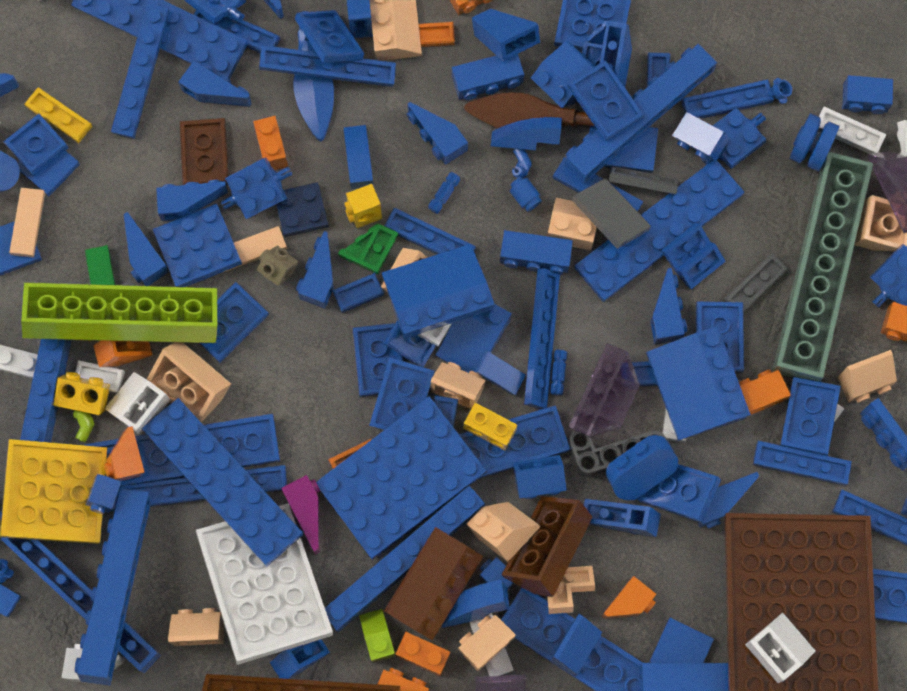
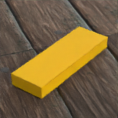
[24,87,93,143]

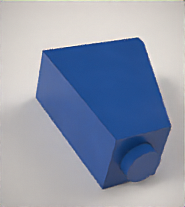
[347,0,373,38]
[472,9,540,61]

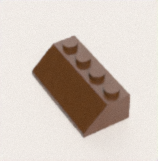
[502,496,592,597]
[384,527,483,641]

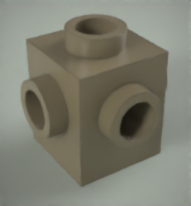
[257,245,298,286]

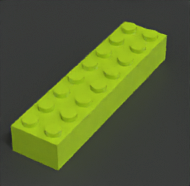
[21,283,217,343]

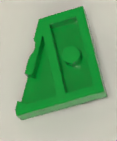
[338,223,398,275]

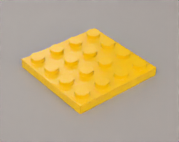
[0,439,107,544]

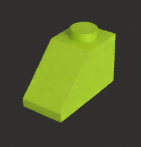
[359,609,395,663]

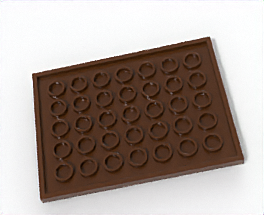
[724,513,878,691]

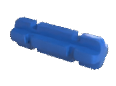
[428,172,460,214]
[550,350,567,396]

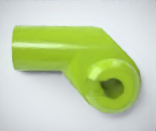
[73,410,94,443]

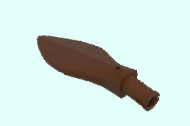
[464,93,594,128]

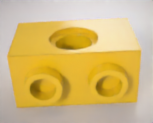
[344,184,382,228]

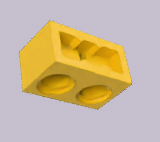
[53,372,110,415]
[463,403,517,451]

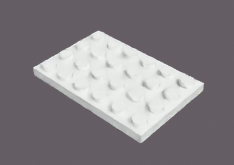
[196,503,333,665]

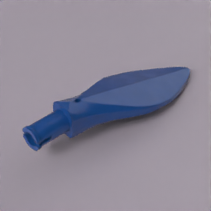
[293,11,334,142]

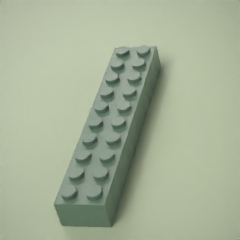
[772,152,873,382]

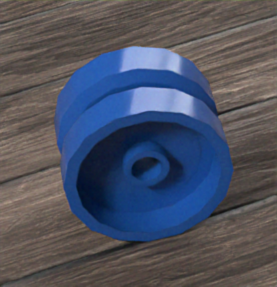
[789,113,840,172]

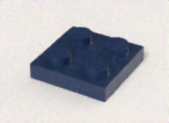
[276,182,329,237]

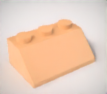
[369,0,422,61]
[147,342,231,423]

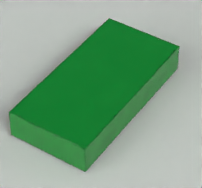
[85,245,115,285]

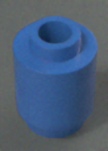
[509,177,542,212]

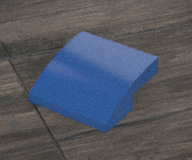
[661,222,726,289]

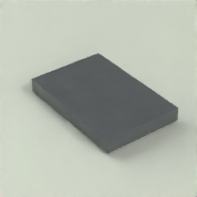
[572,178,651,249]

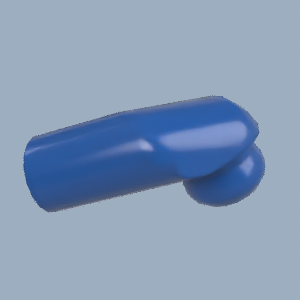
[512,149,532,178]

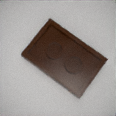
[180,118,229,185]

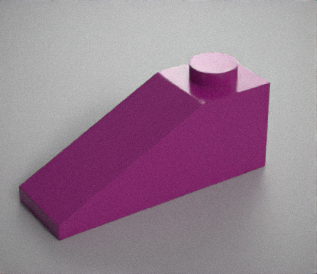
[281,475,320,555]

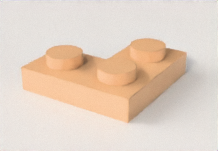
[547,566,595,614]

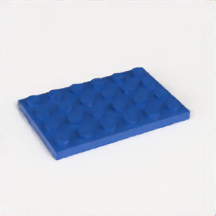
[316,396,487,560]

